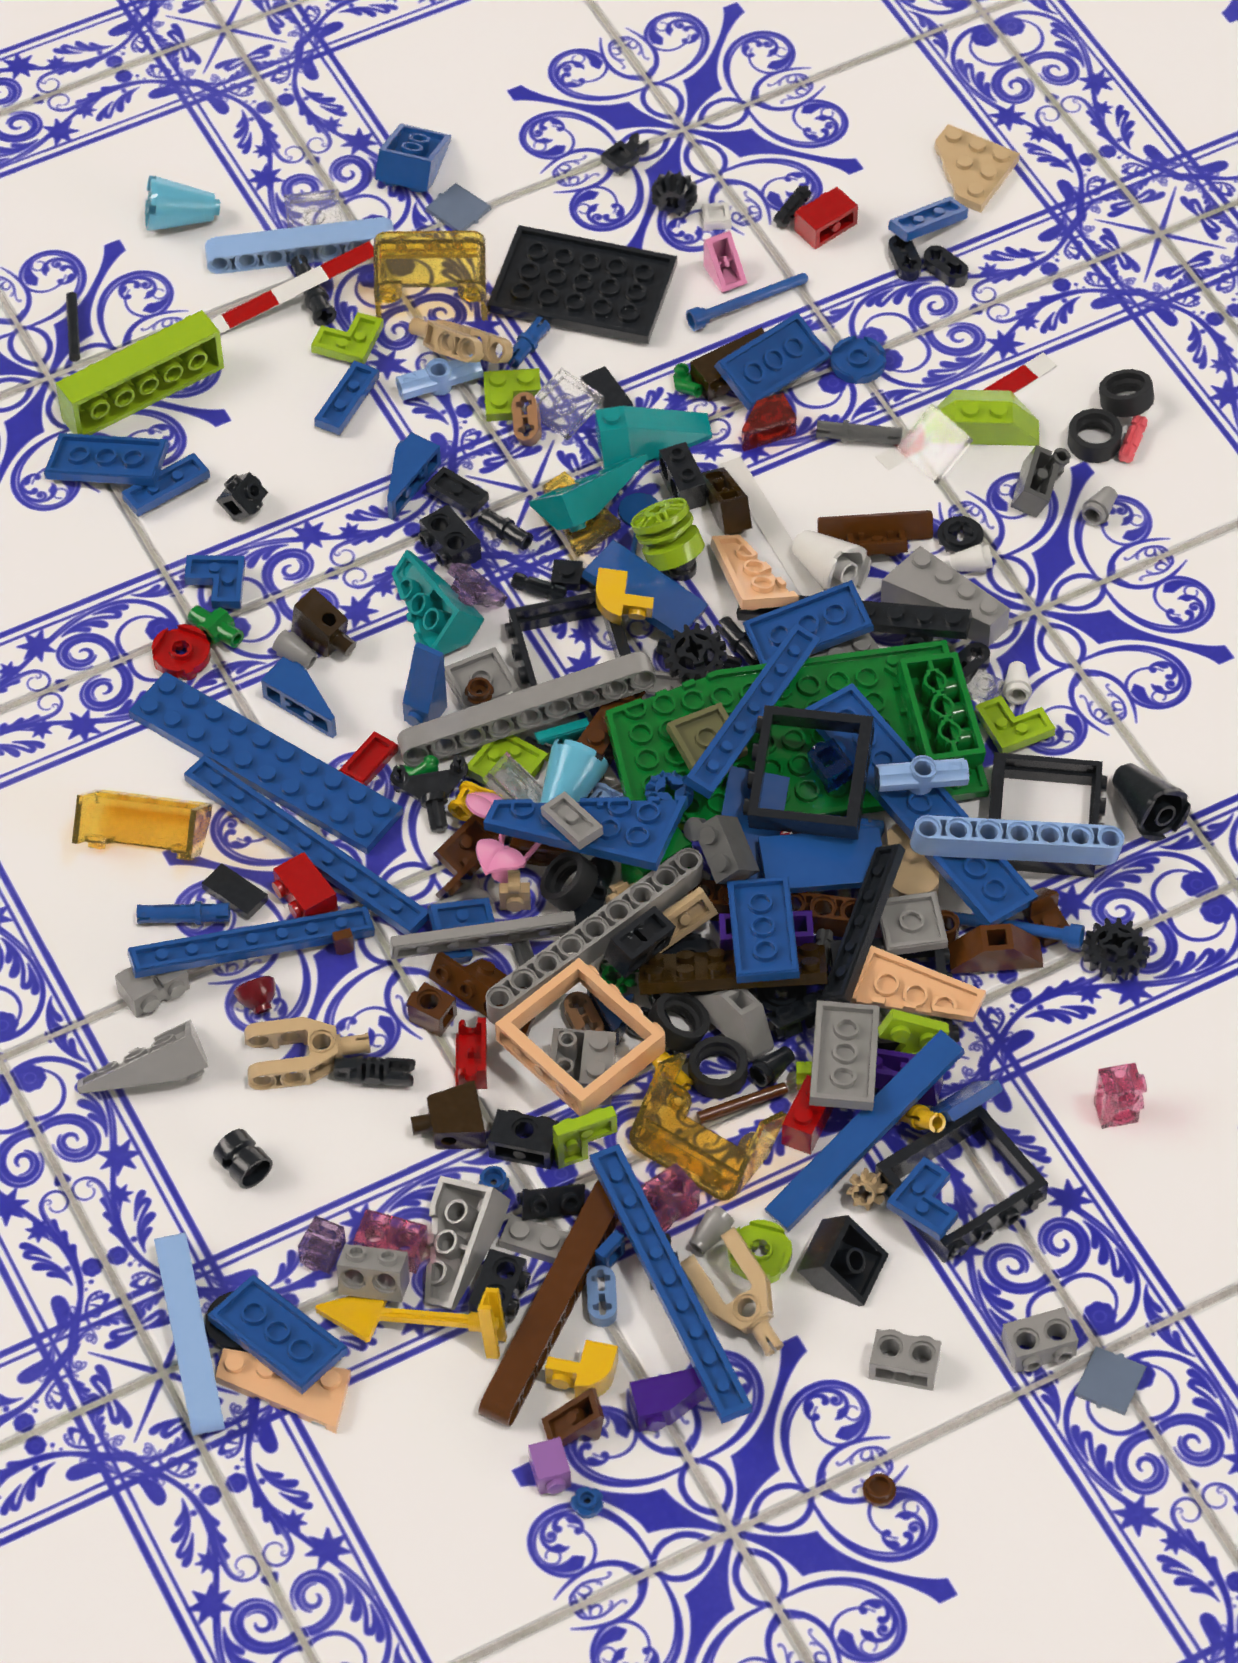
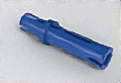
[136,901,231,925]

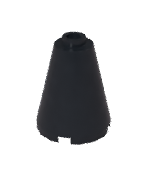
[1112,763,1191,841]

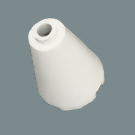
[792,530,871,590]

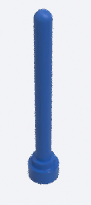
[686,273,808,331]
[952,911,1085,950]

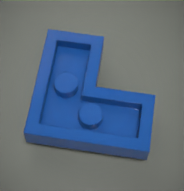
[184,555,245,609]
[428,897,495,963]
[886,1157,958,1241]

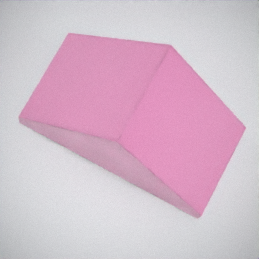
[704,231,747,293]

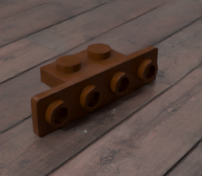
[817,510,933,557]
[433,814,511,899]
[429,952,535,1037]

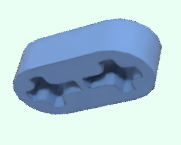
[586,1265,617,1327]

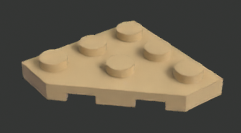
[935,124,1020,213]

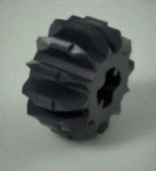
[651,170,698,216]

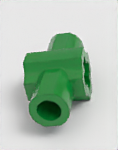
[188,605,244,648]

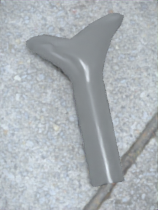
[427,874,495,908]

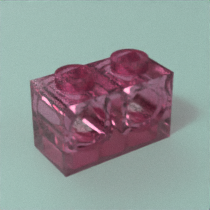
[1094,1062,1147,1129]
[641,1163,700,1232]
[353,1209,428,1273]

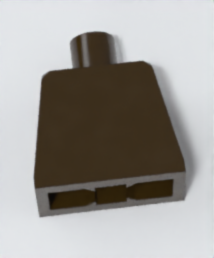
[291,588,357,657]
[410,1081,487,1150]

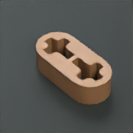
[511,392,542,446]
[564,991,604,1031]

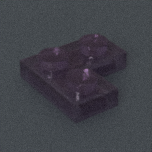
[447,563,508,608]

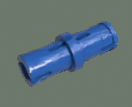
[507,317,551,368]

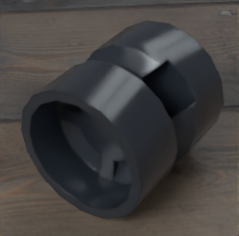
[213,1129,273,1189]

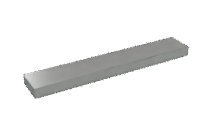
[389,911,576,959]

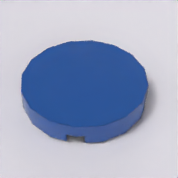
[830,336,886,384]

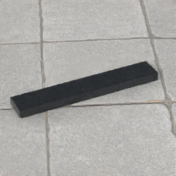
[820,844,905,1003]

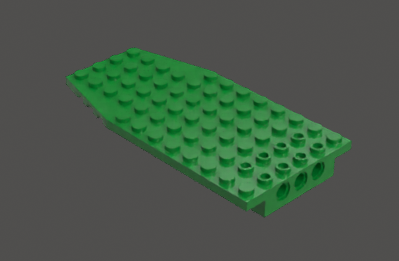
[605,640,990,824]

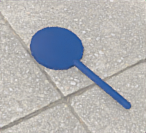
[618,493,659,554]

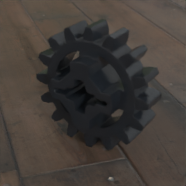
[663,623,728,684]
[1082,917,1150,981]

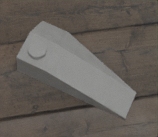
[77,1019,208,1094]
[424,1175,511,1310]

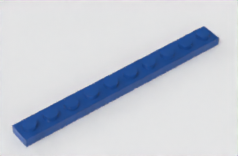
[184,755,430,935]
[590,1144,752,1424]

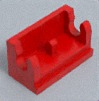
[456,1017,487,1089]

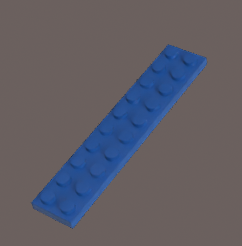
[129,672,403,855]
[805,683,1038,925]

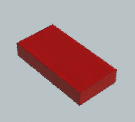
[339,731,399,786]

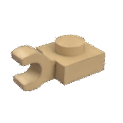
[499,870,531,912]

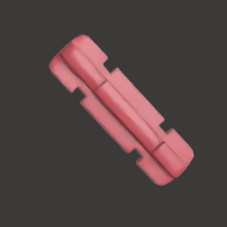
[1118,415,1148,463]

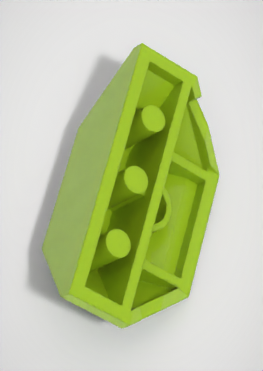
[925,389,1040,446]

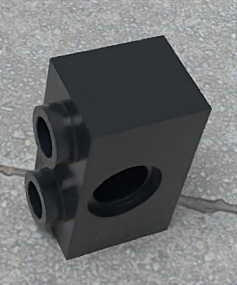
[488,1109,559,1170]

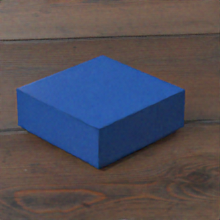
[595,1230,625,1268]

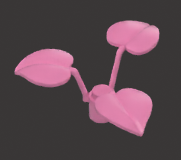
[465,792,541,883]

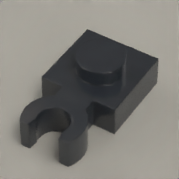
[601,133,649,175]
[551,559,596,591]

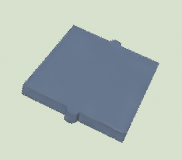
[425,183,491,235]
[1074,1346,1146,1416]

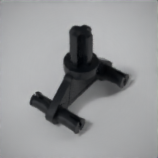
[390,755,468,833]

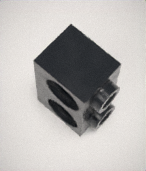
[659,442,706,510]
[418,504,482,574]
[604,905,676,978]
[468,1249,531,1328]

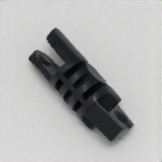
[333,1056,416,1086]

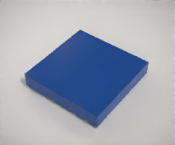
[930,1080,1003,1122]

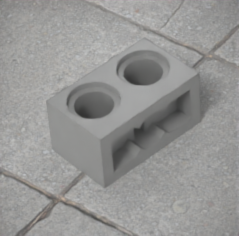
[337,1244,410,1303]
[1001,1307,1078,1373]
[868,1329,942,1391]

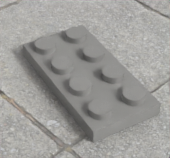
[809,1000,880,1111]

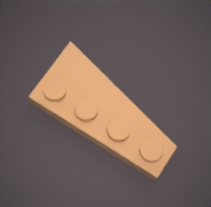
[711,534,799,611]
[850,945,986,1022]
[215,1348,351,1433]

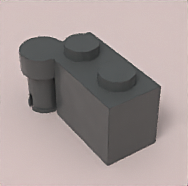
[1010,445,1071,518]
[683,815,760,885]

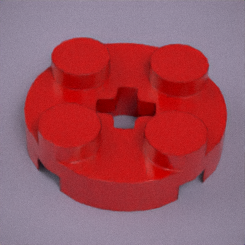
[151,624,211,680]

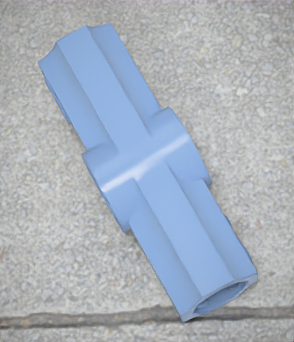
[395,354,483,400]
[874,755,969,795]

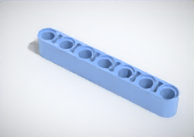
[205,217,396,274]
[910,815,1125,865]
[154,1232,225,1436]

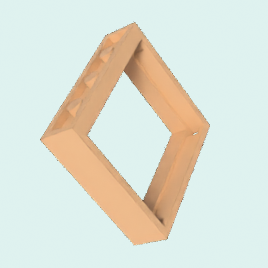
[495,958,665,1116]

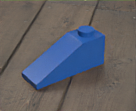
[387,432,441,520]
[402,642,448,726]
[261,657,337,738]

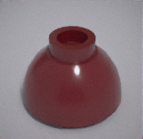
[233,976,276,1015]

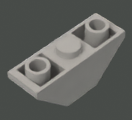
[693,989,774,1061]

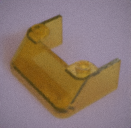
[373,231,488,320]
[72,789,213,860]
[629,1052,787,1201]

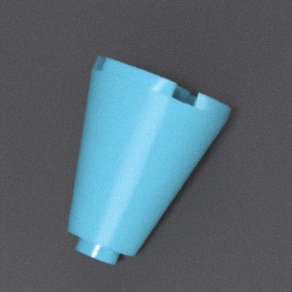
[145,175,220,231]
[540,739,609,803]

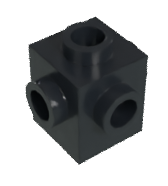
[216,472,268,521]

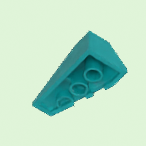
[595,406,712,468]
[529,454,649,532]
[392,549,485,655]

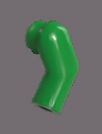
[673,363,703,398]
[398,755,440,776]

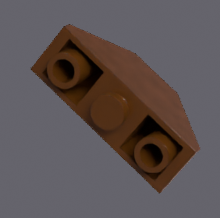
[948,923,1043,974]

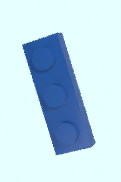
[888,196,969,242]
[314,361,380,435]
[121,453,210,517]

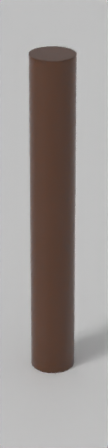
[696,1082,789,1124]

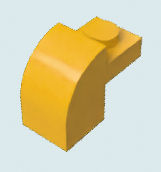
[596,568,654,625]
[545,1340,618,1398]

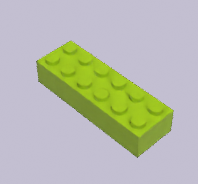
[55,310,224,435]

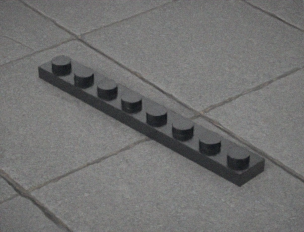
[736,595,972,640]

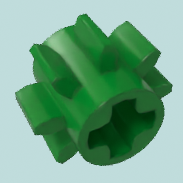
[600,963,639,994]

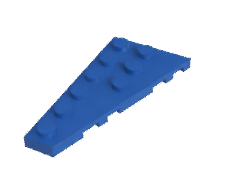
[483,796,688,871]

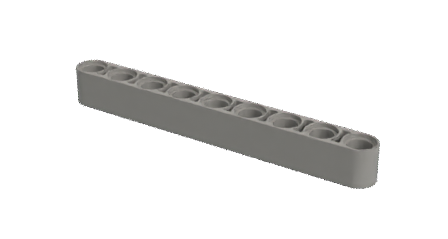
[397,651,656,767]
[485,848,703,1025]

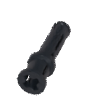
[290,255,337,326]

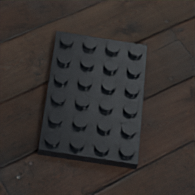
[487,225,678,344]

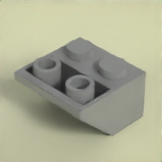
[550,1028,617,1105]

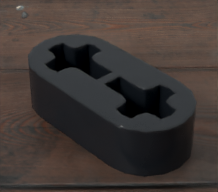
[888,235,922,282]
[923,245,969,288]
[958,642,990,685]

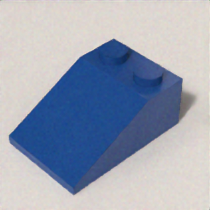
[375,123,452,193]

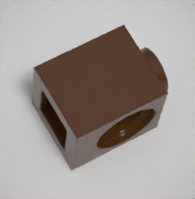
[406,982,457,1037]

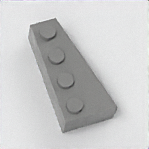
[881,546,1010,647]

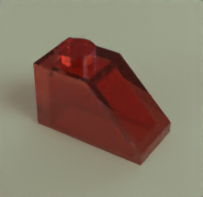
[741,393,797,451]

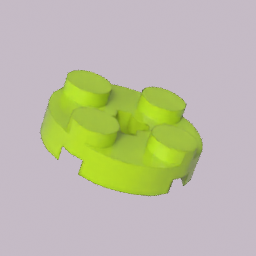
[728,1220,792,1283]

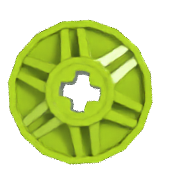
[630,498,705,571]

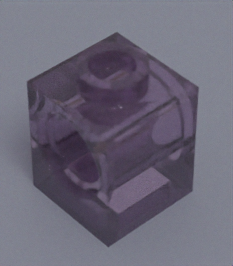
[298,1215,346,1274]

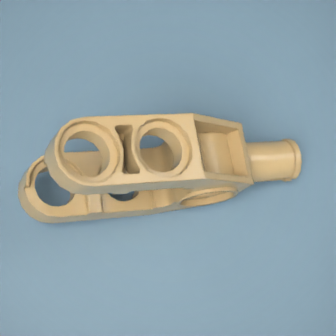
[408,317,513,364]
[244,1017,371,1090]
[680,1227,784,1356]

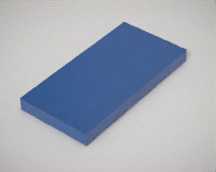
[714,312,831,410]
[44,433,169,486]
[581,539,709,639]
[742,580,874,664]
[710,766,790,881]
[758,827,882,893]
[727,876,800,983]
[208,1274,348,1394]

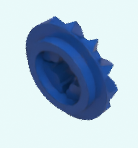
[645,770,694,809]

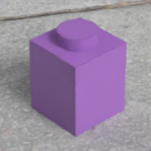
[528,1437,571,1495]

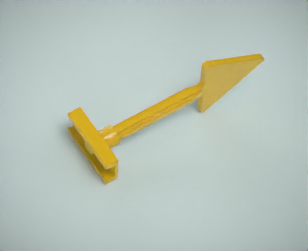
[315,1287,507,1359]

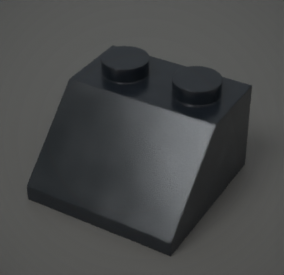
[797,1215,889,1306]

